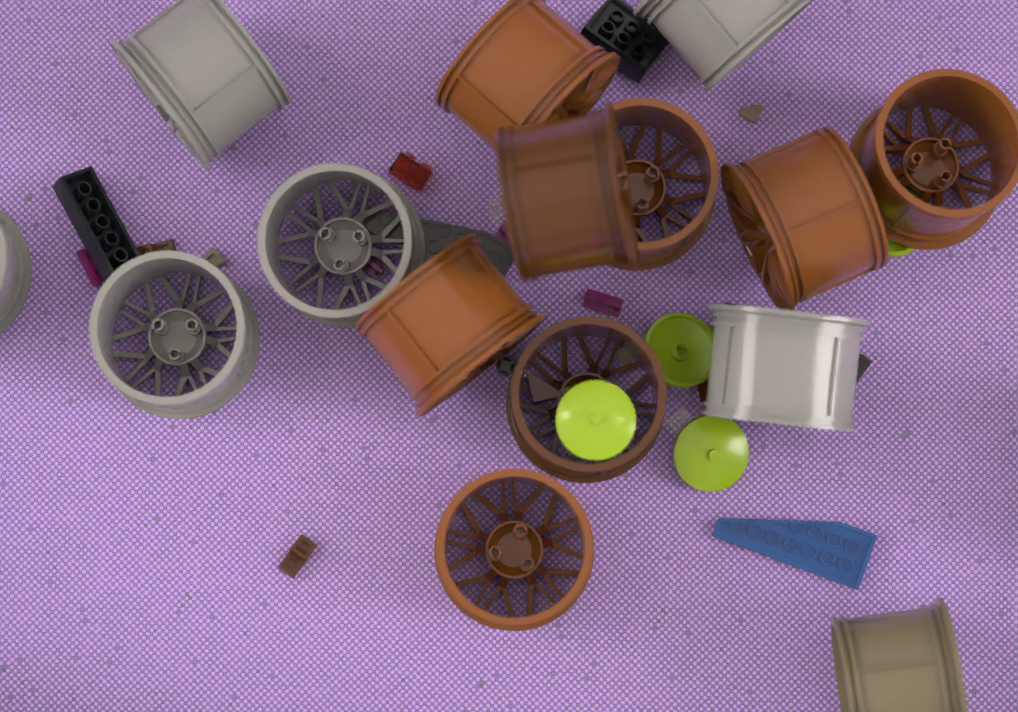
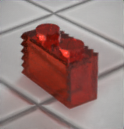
[388,152,433,194]

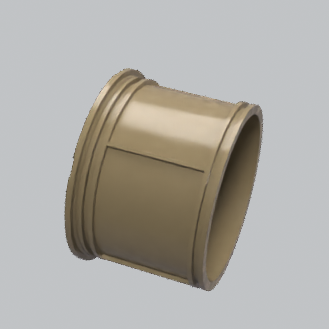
[830,597,968,712]

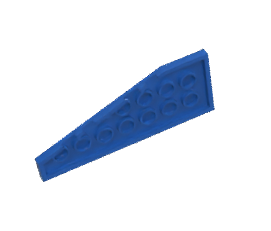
[712,518,878,590]

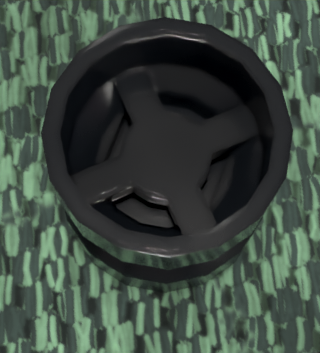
[496,356,515,376]

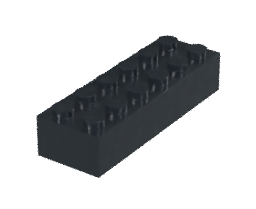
[52,166,141,283]

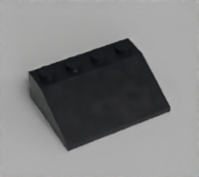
[581,0,669,84]

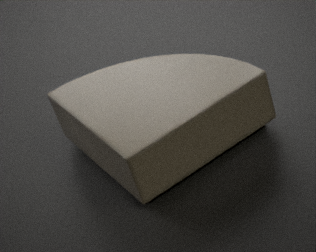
[738,104,764,124]
[202,247,227,267]
[615,347,633,366]

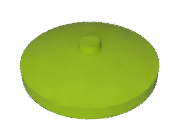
[644,313,713,389]
[556,380,636,461]
[672,415,749,492]

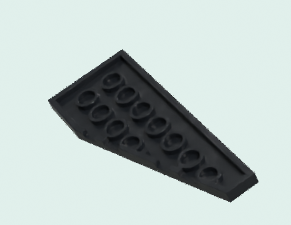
[362,208,514,276]

